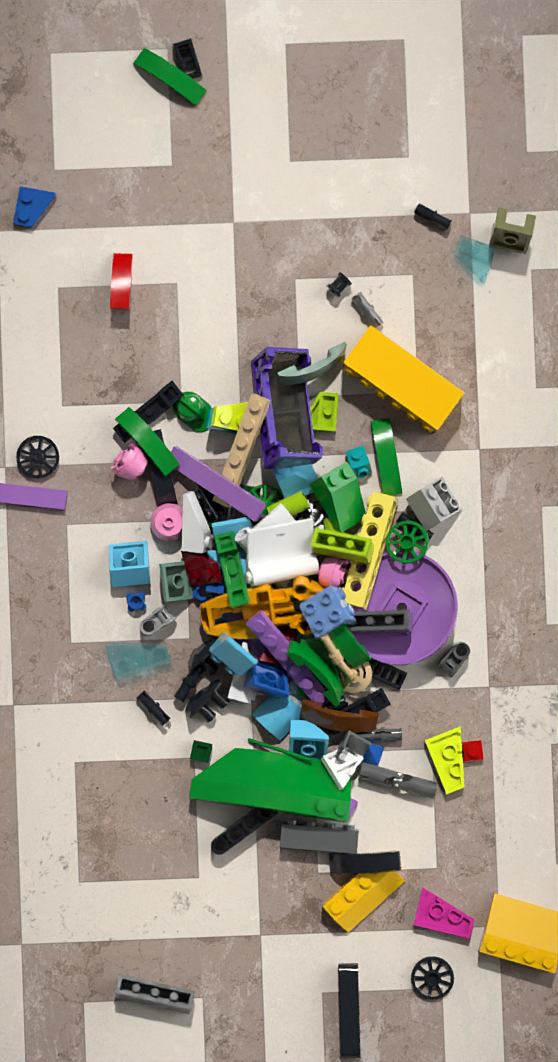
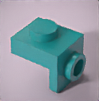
[345,445,372,479]

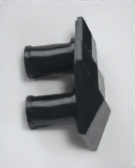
[188,636,219,676]
[185,679,230,722]

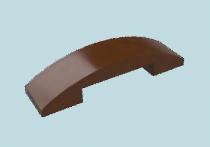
[300,700,379,732]

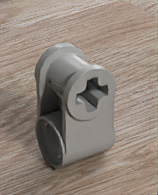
[140,603,177,635]

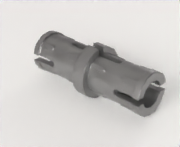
[351,292,384,329]

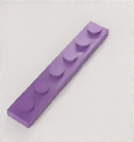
[246,610,330,706]

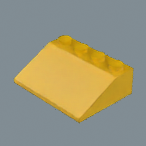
[478,893,558,973]

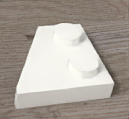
[321,747,363,790]

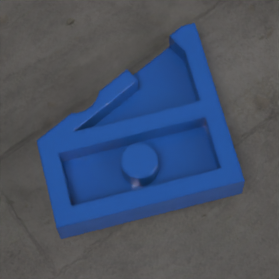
[13,186,57,228]

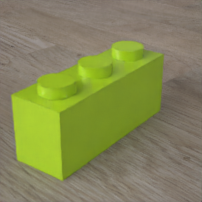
[310,528,374,564]

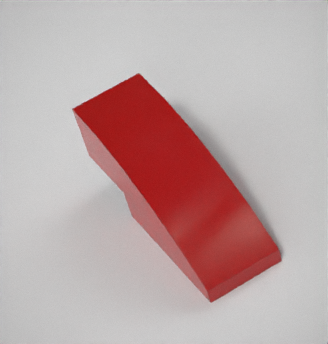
[110,253,133,310]

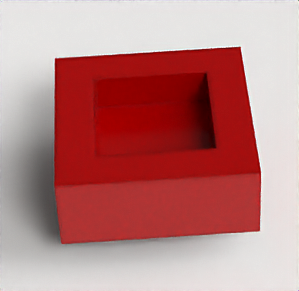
[462,740,484,762]

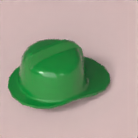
[173,391,213,432]

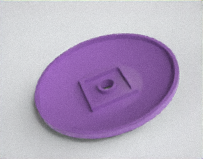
[352,550,458,665]

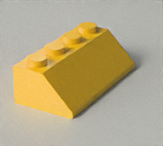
[322,871,405,933]

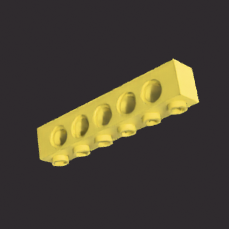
[342,491,399,610]

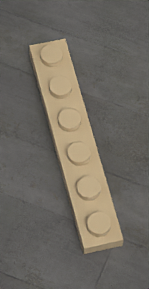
[212,393,271,508]

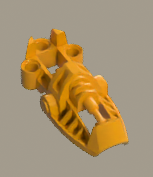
[199,576,324,639]

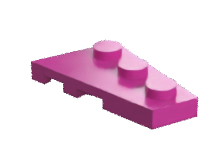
[414,887,474,939]

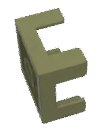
[489,208,536,254]

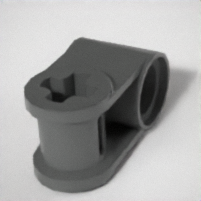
[436,641,470,678]

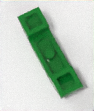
[133,48,207,106]
[115,407,180,477]
[371,418,402,495]
[214,531,250,608]
[327,623,372,668]
[286,641,342,707]

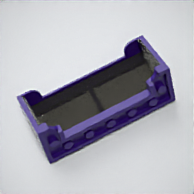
[251,347,323,469]

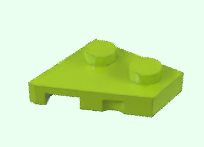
[299,392,339,432]

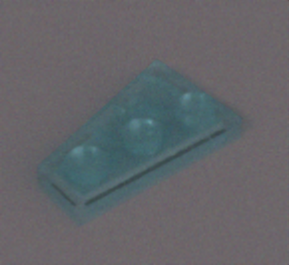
[105,643,172,679]

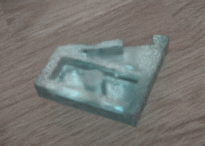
[454,235,496,283]

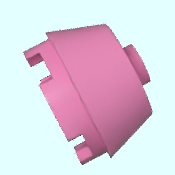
[111,442,148,481]
[150,503,183,542]
[318,557,351,589]

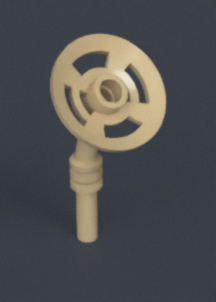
[321,634,372,693]

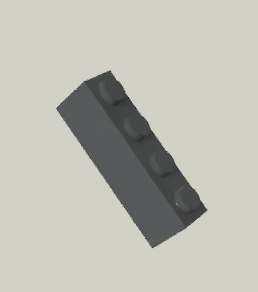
[345,610,412,634]
[280,820,359,853]
[114,974,195,1014]

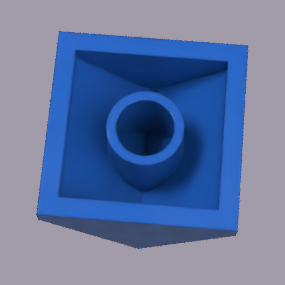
[243,661,289,699]

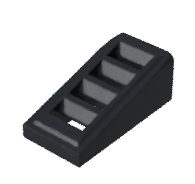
[173,38,202,79]
[363,658,408,690]

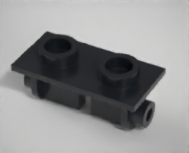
[191,485,225,522]

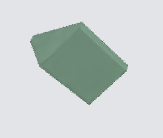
[159,561,194,602]

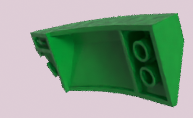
[189,748,351,823]

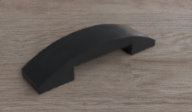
[113,380,184,443]
[147,429,178,506]
[316,688,391,738]
[329,851,401,874]

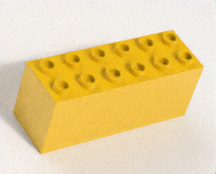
[342,325,464,433]

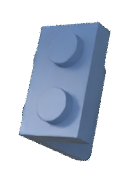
[300,585,356,637]

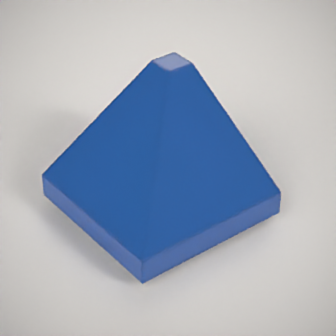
[363,743,384,765]

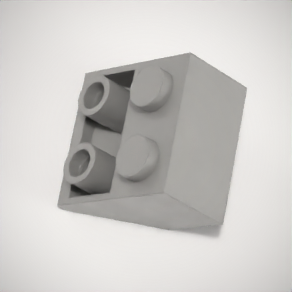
[406,477,462,531]

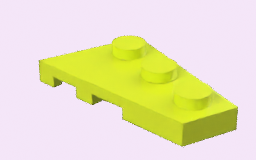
[211,401,260,436]
[425,726,465,794]

